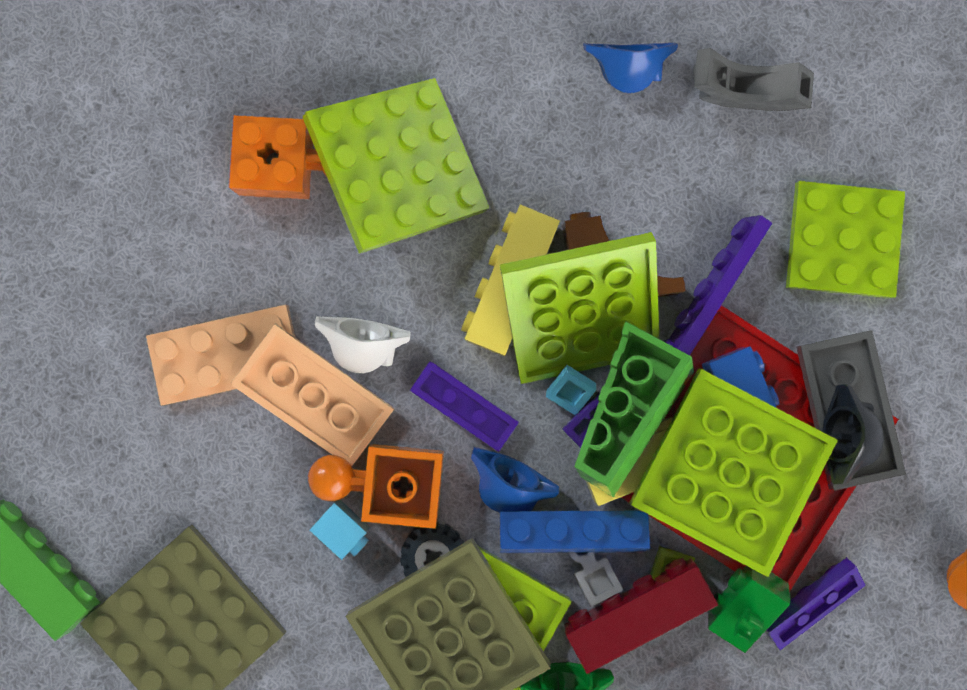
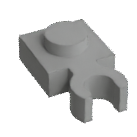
[568,552,623,607]

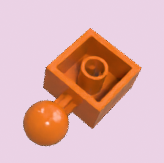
[229,115,327,199]
[308,444,444,528]

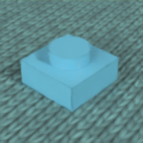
[546,365,596,416]

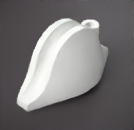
[315,316,411,373]

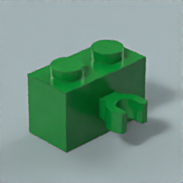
[707,566,790,653]

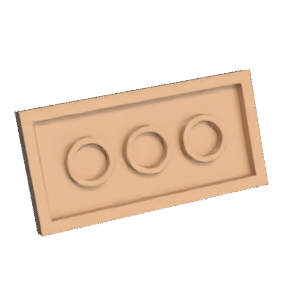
[146,305,295,406]
[231,323,394,466]

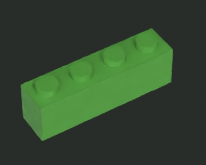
[0,499,101,641]

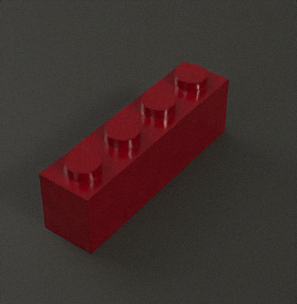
[564,558,718,674]

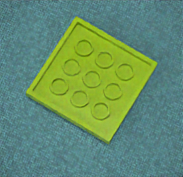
[302,78,490,254]
[500,232,660,384]
[629,369,838,577]

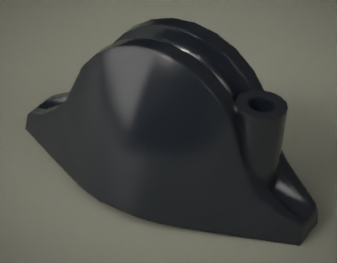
[822,384,884,484]

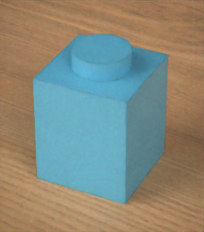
[309,500,370,560]

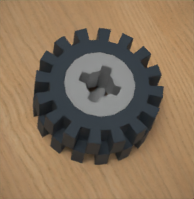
[400,522,464,577]

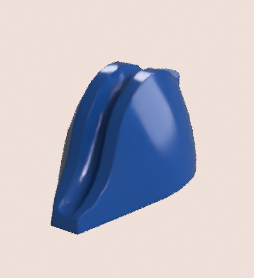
[583,43,678,93]
[471,447,559,513]

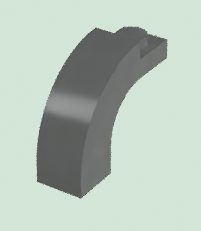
[693,48,814,111]

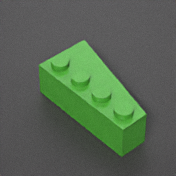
[574,321,694,497]

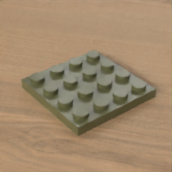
[80,525,287,690]
[345,538,550,690]

